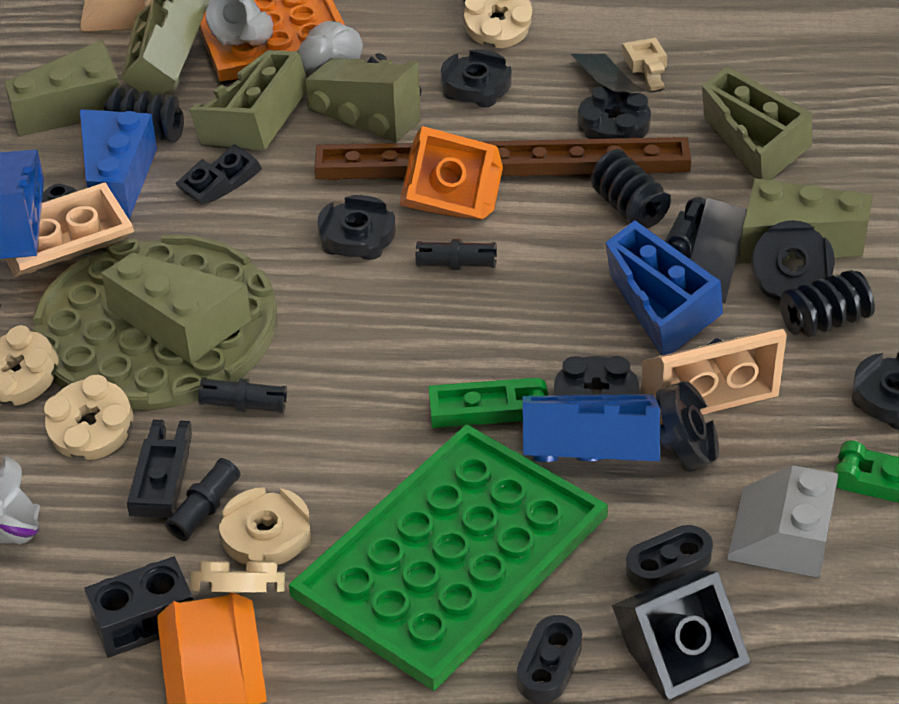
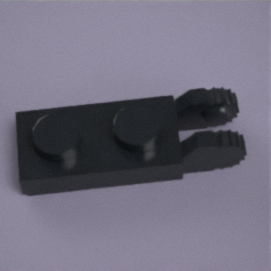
[127,419,192,518]

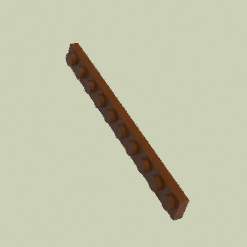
[314,137,691,180]

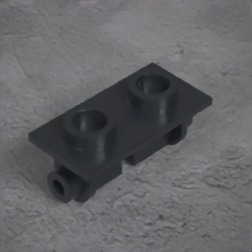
[665,197,706,260]

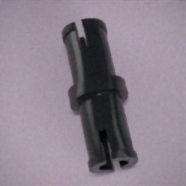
[415,239,497,270]
[198,377,287,413]
[165,458,241,541]

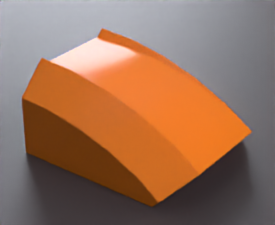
[400,126,503,220]
[157,592,267,704]

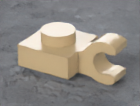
[622,38,667,91]

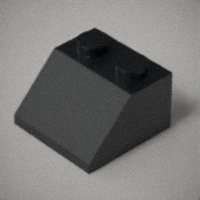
[612,570,751,700]

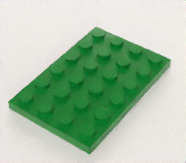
[289,424,608,691]

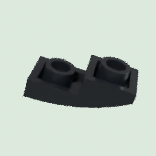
[176,144,262,204]

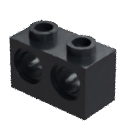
[84,556,193,658]

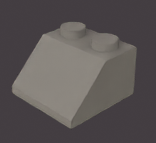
[727,465,838,578]

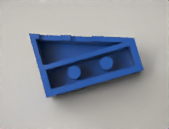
[80,110,157,219]
[0,149,44,259]
[605,221,723,356]
[523,394,660,462]

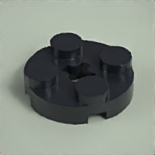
[441,49,512,107]
[578,86,651,139]
[317,195,396,260]
[751,220,835,301]
[852,352,899,430]
[554,356,639,396]
[656,381,719,472]

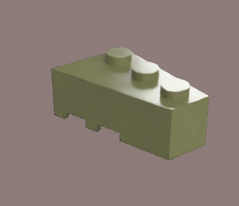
[121,0,210,100]
[4,39,120,137]
[189,50,307,150]
[306,58,421,143]
[702,66,812,180]
[739,178,873,263]
[101,253,251,364]

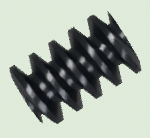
[103,86,184,142]
[591,149,671,228]
[780,270,875,337]

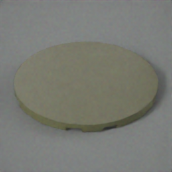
[33,235,277,410]

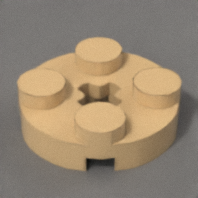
[464,0,532,48]
[0,325,59,406]
[44,374,133,460]
[219,487,311,565]
[189,561,285,592]

